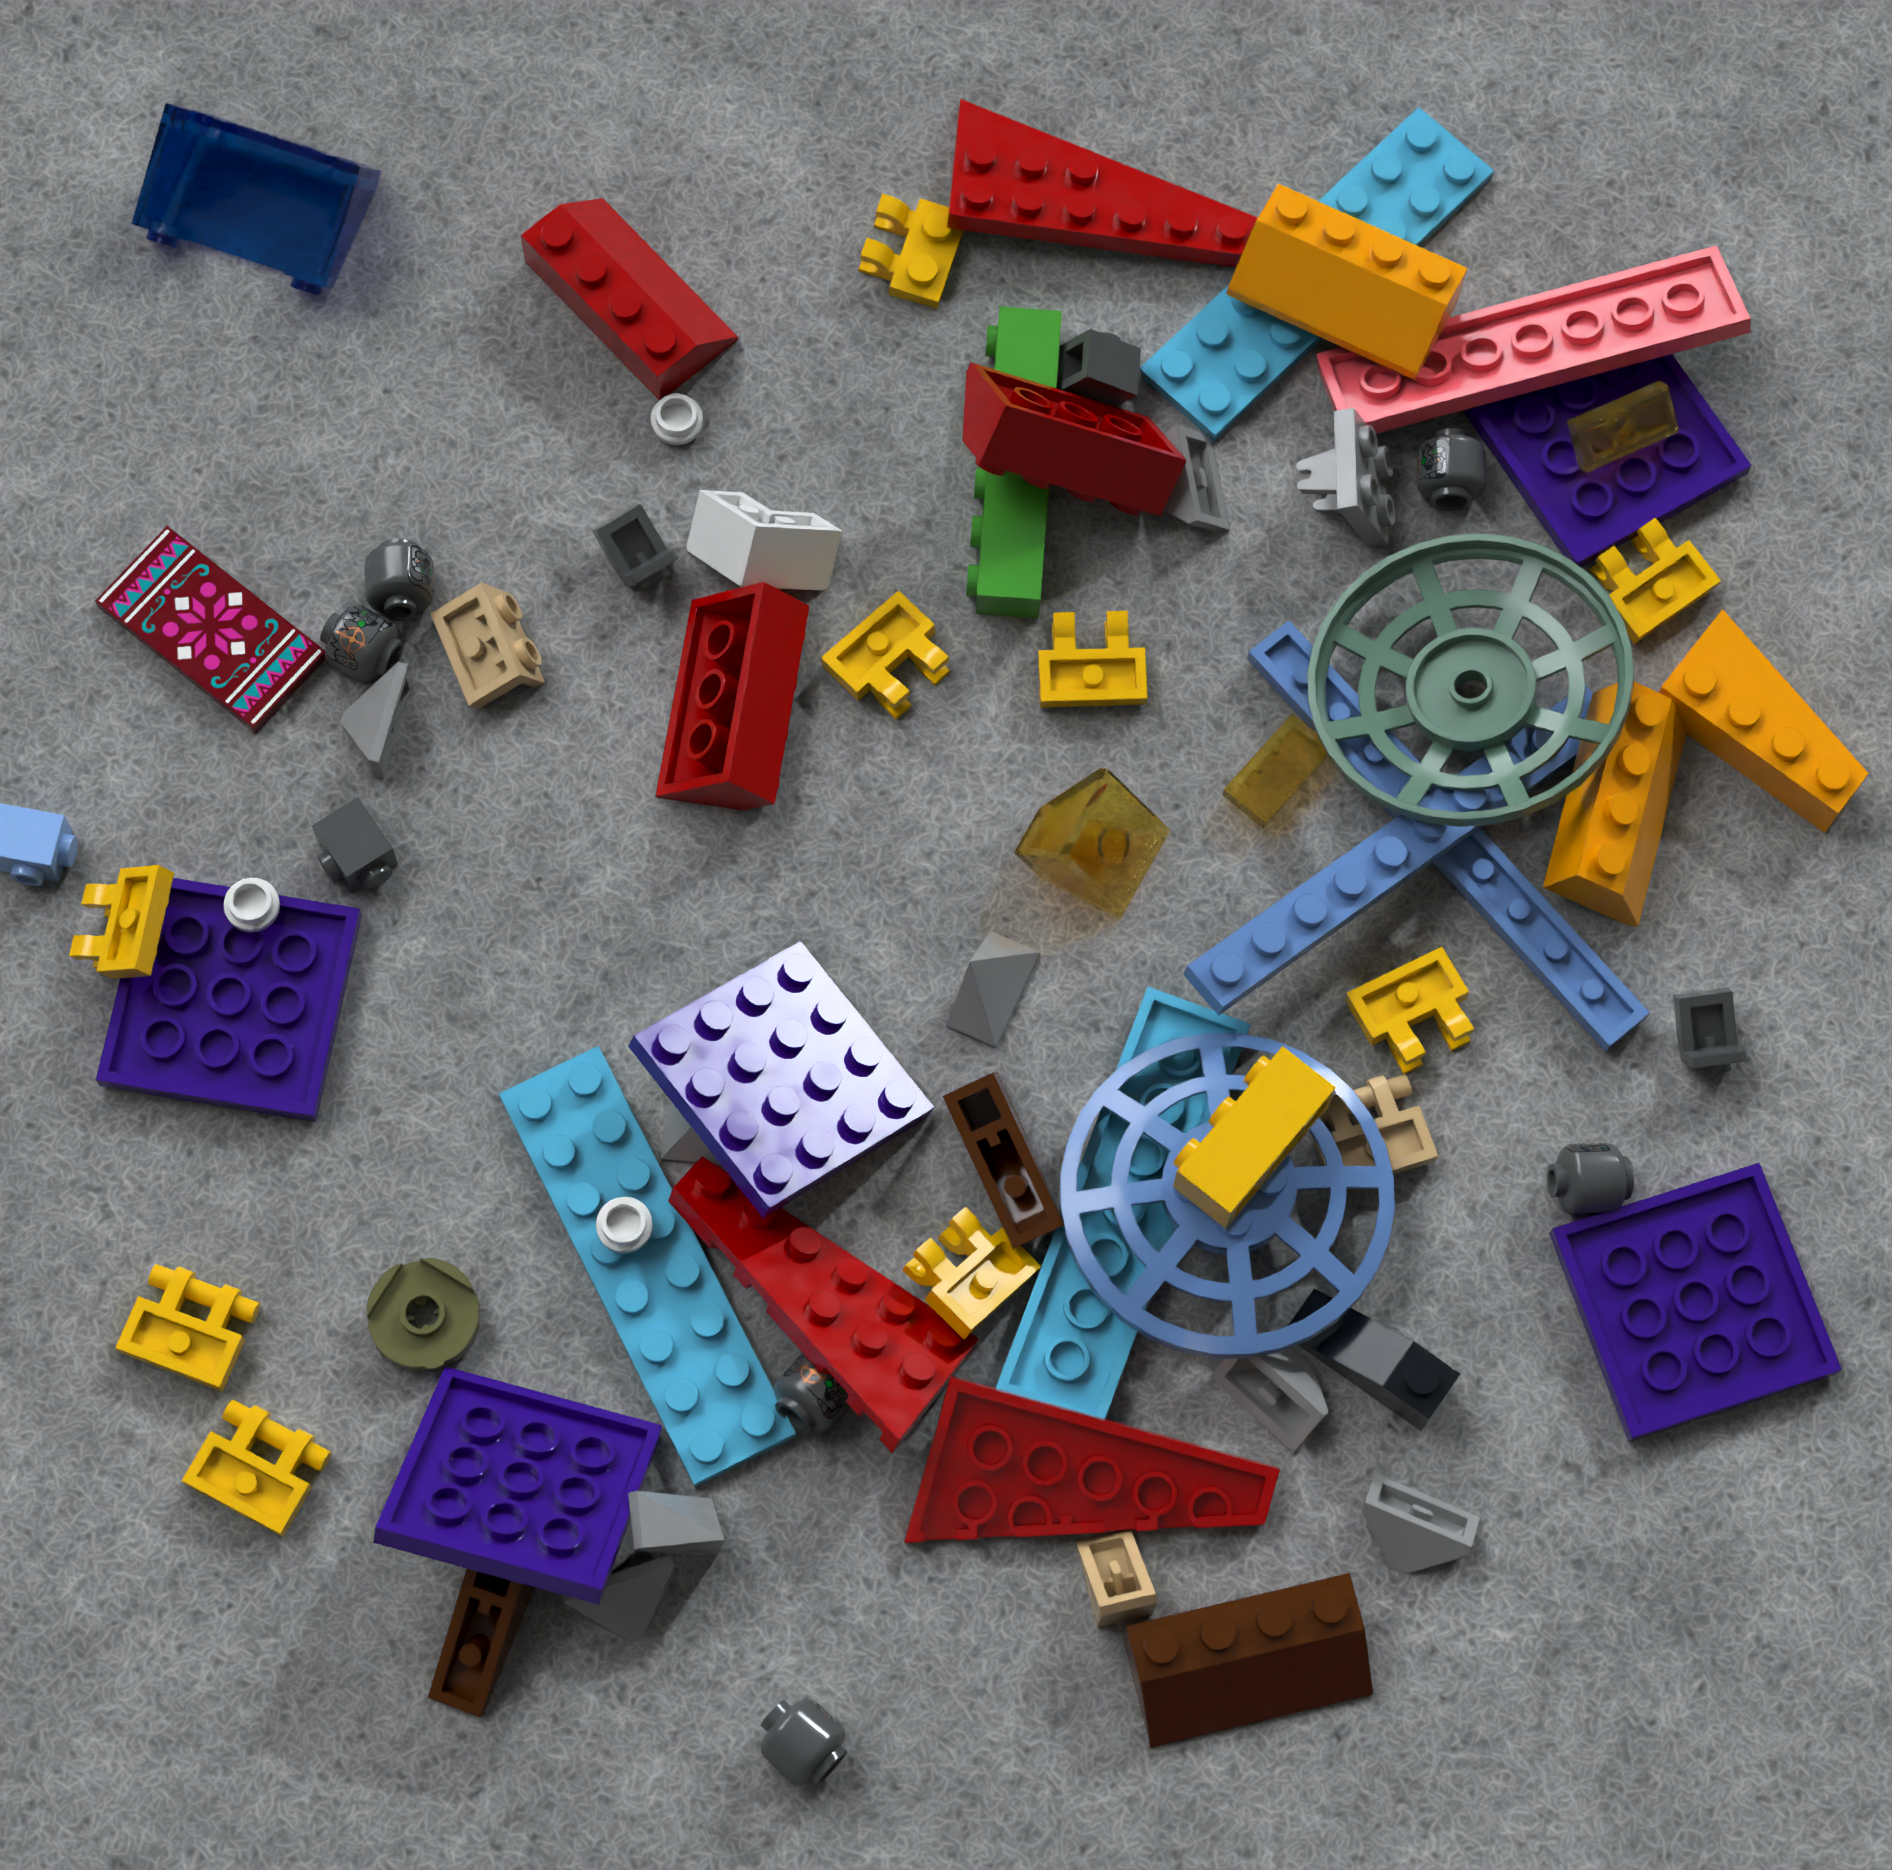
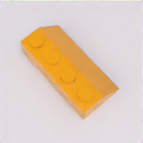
[1226,183,1468,380]
[1543,681,1687,927]

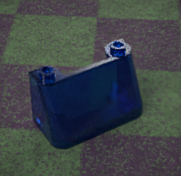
[132,103,382,295]

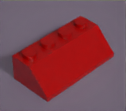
[521,198,739,400]
[962,362,1187,516]
[655,582,810,810]

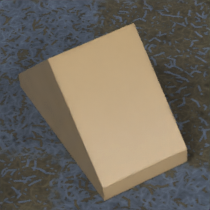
[1076,1530,1157,1628]

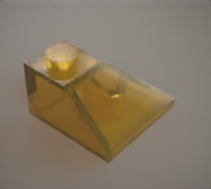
[1014,768,1170,919]

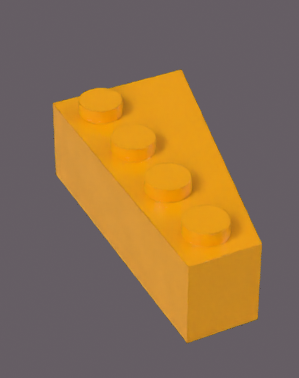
[1658,609,1869,833]

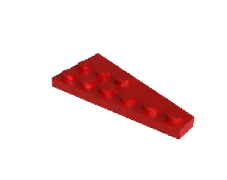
[947,99,1258,268]
[668,1156,979,1454]
[904,1376,1280,1543]

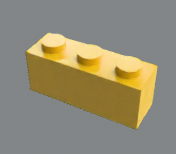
[1173,1046,1336,1229]

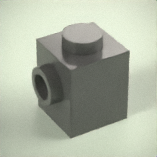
[1056,329,1141,407]
[312,797,398,893]

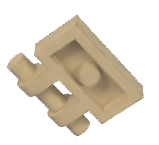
[1313,1074,1438,1190]

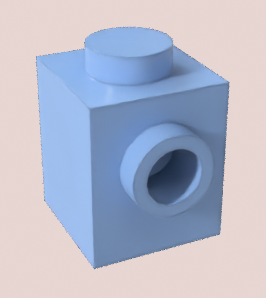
[0,803,78,886]

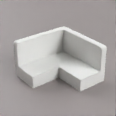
[687,490,843,591]

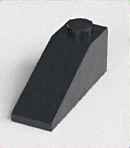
[1288,1289,1461,1431]

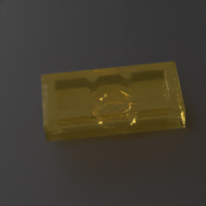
[1567,380,1679,473]
[1222,714,1328,829]

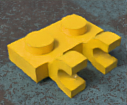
[858,193,964,309]
[1590,518,1721,644]
[821,590,950,720]
[1038,611,1148,708]
[69,865,174,979]
[1345,947,1474,1074]
[902,1207,1041,1339]

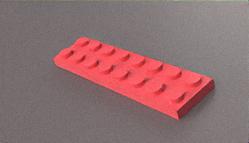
[1316,245,1751,434]

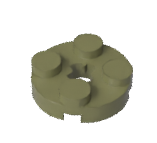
[367,1258,480,1372]

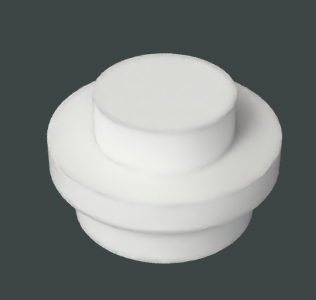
[651,393,703,445]
[224,878,280,932]
[596,1197,653,1253]

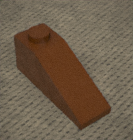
[943,1072,1064,1249]
[428,1569,534,1718]

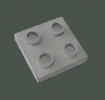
[1296,408,1395,546]

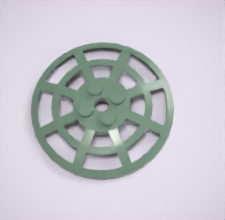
[1307,533,1634,827]

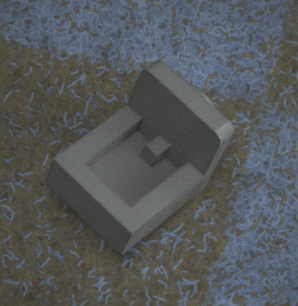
[592,504,678,589]
[1673,988,1746,1075]

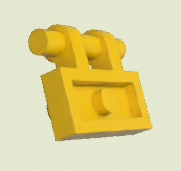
[115,1264,261,1392]
[181,1399,332,1537]

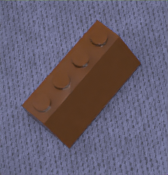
[1122,1573,1373,1748]

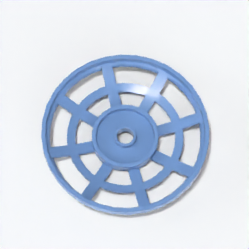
[1060,1033,1395,1359]

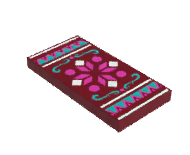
[95,526,325,734]

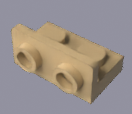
[430,582,545,709]

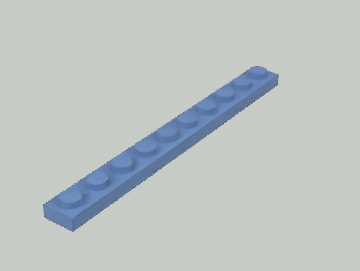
[1247,620,1650,1052]
[1183,684,1593,1016]

